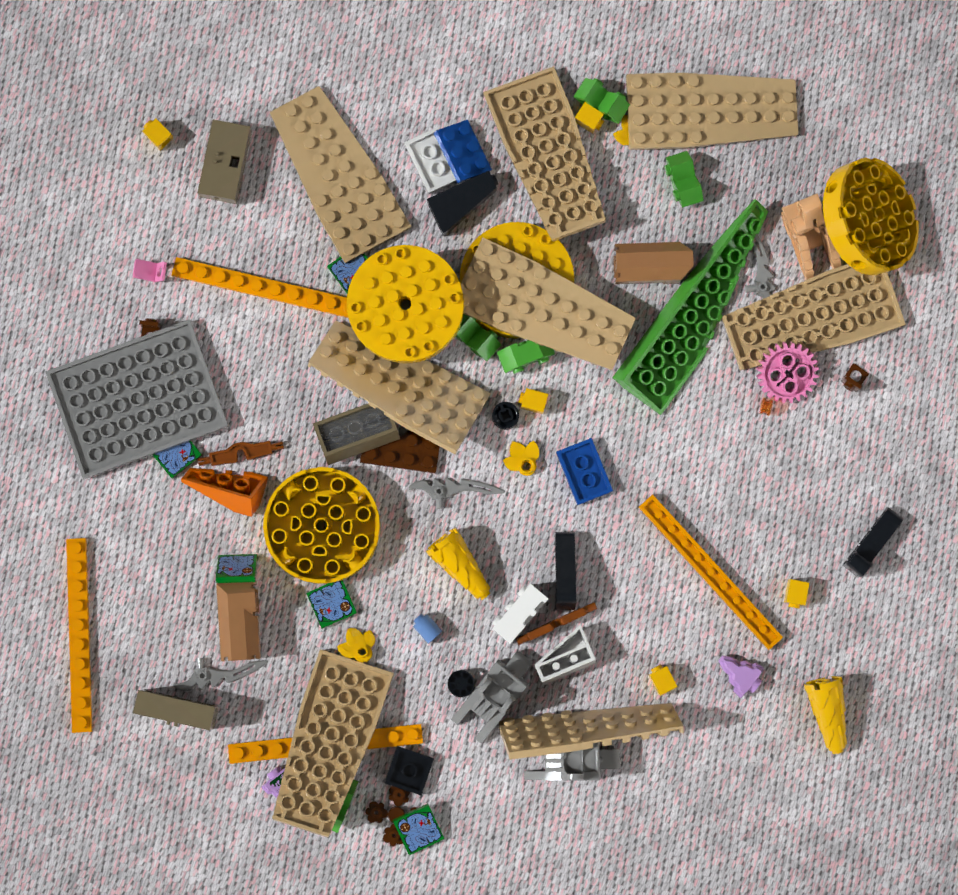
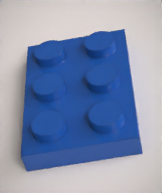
[434,119,492,184]
[556,438,613,506]

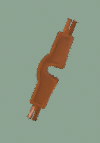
[198,441,284,466]
[515,602,597,646]

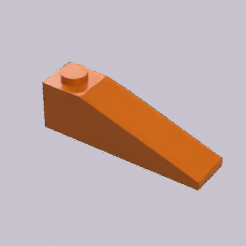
[181,468,268,517]

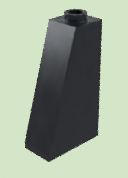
[427,170,498,236]

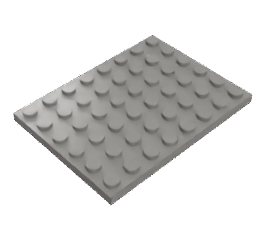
[45,319,229,479]

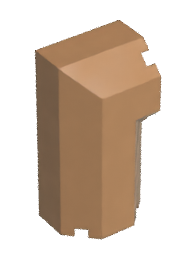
[613,242,694,284]
[216,581,261,661]

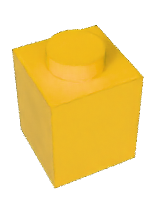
[575,102,605,134]
[142,118,174,151]
[518,388,548,414]
[784,579,809,609]
[648,664,678,696]

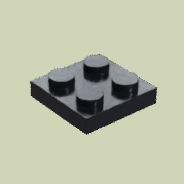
[384,746,434,796]

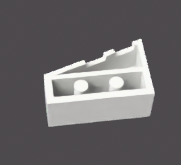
[492,584,548,644]
[535,624,596,686]

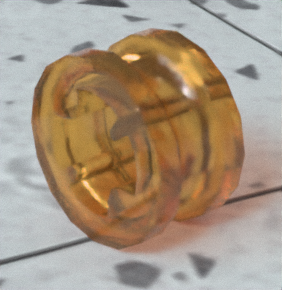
[759,397,773,416]

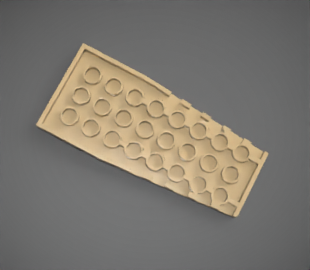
[483,66,606,241]
[626,73,798,150]
[270,86,411,264]
[460,237,635,371]
[722,264,906,370]
[308,321,491,454]
[272,649,394,838]
[498,703,684,760]

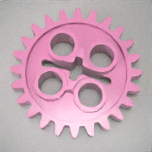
[756,341,819,403]

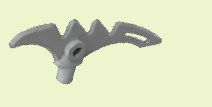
[745,234,776,298]
[409,478,505,509]
[173,658,268,691]

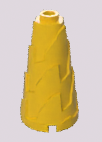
[425,527,490,600]
[804,676,847,754]

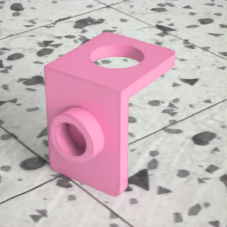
[133,259,167,282]

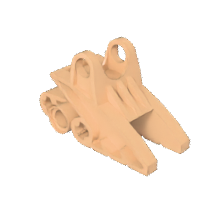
[781,194,842,280]

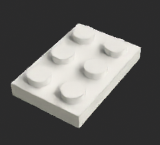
[404,127,457,194]

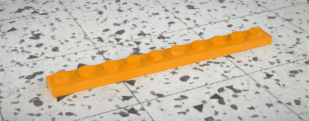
[171,257,348,318]
[638,494,783,650]
[66,538,93,733]
[228,724,423,764]

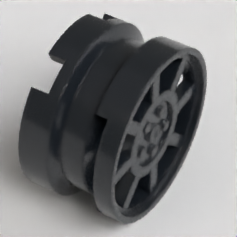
[492,402,519,430]
[448,670,475,697]

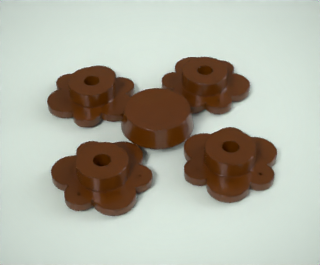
[365,786,417,847]

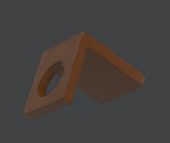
[139,318,162,337]
[841,363,869,392]

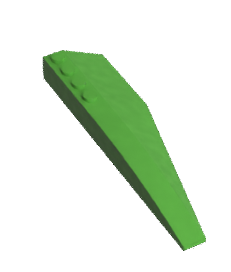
[612,199,768,415]

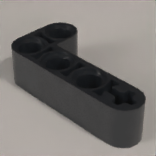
[843,507,903,578]
[555,532,576,610]

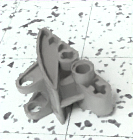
[451,650,533,743]
[524,742,620,781]

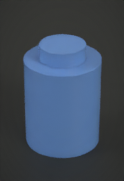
[413,614,442,644]

